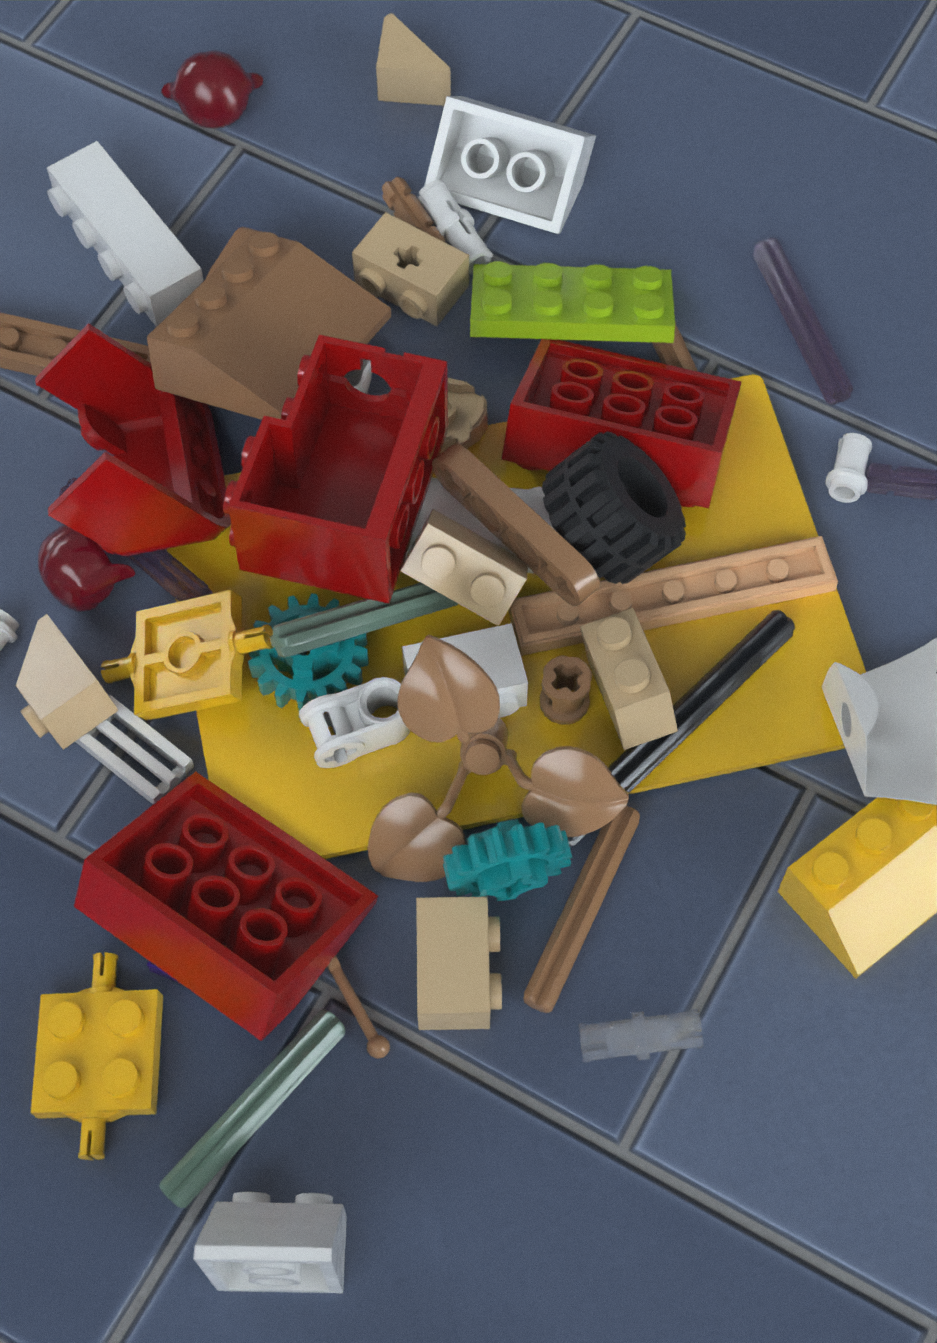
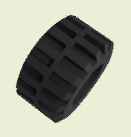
[542,432,686,584]

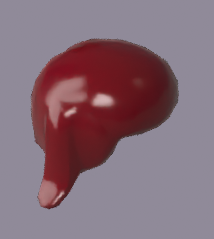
[161,50,263,129]
[38,525,136,612]

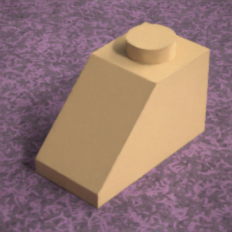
[16,614,119,750]

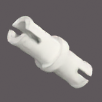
[418,180,493,274]

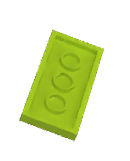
[470,261,675,343]

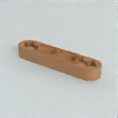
[432,443,600,606]

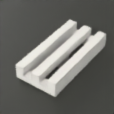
[75,695,194,804]

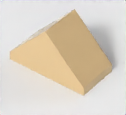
[376,13,451,106]

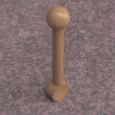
[327,956,390,1059]

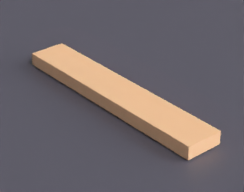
[508,536,838,656]

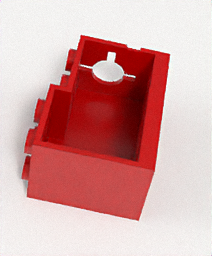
[223,334,448,604]

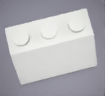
[425,96,596,234]

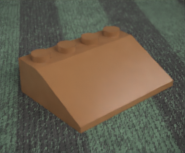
[147,231,391,420]

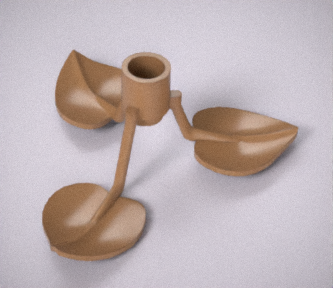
[368,635,629,882]

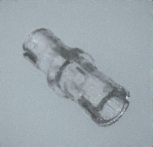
[578,1009,703,1063]

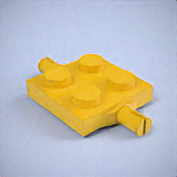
[101,590,273,721]
[31,952,163,1160]

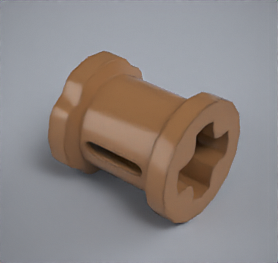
[540,656,592,725]

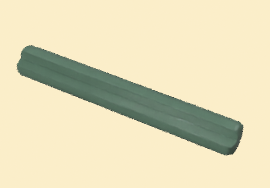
[270,582,458,658]
[159,1009,346,1209]

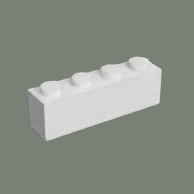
[47,141,204,327]

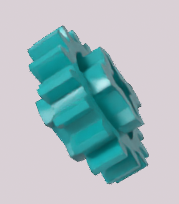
[248,593,369,711]
[443,820,573,901]

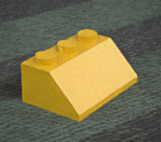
[777,797,937,979]

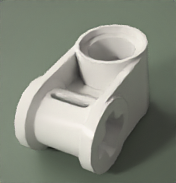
[299,677,410,768]

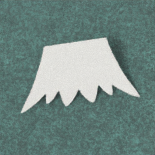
[821,638,937,805]

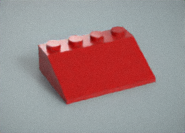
[501,339,742,509]
[74,771,379,1041]

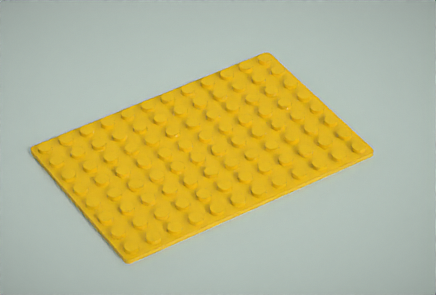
[166,374,866,859]

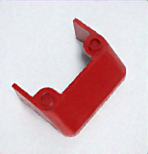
[35,323,231,556]

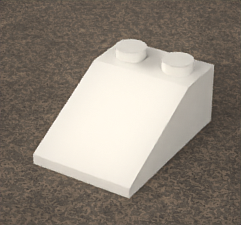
[194,1192,347,1293]

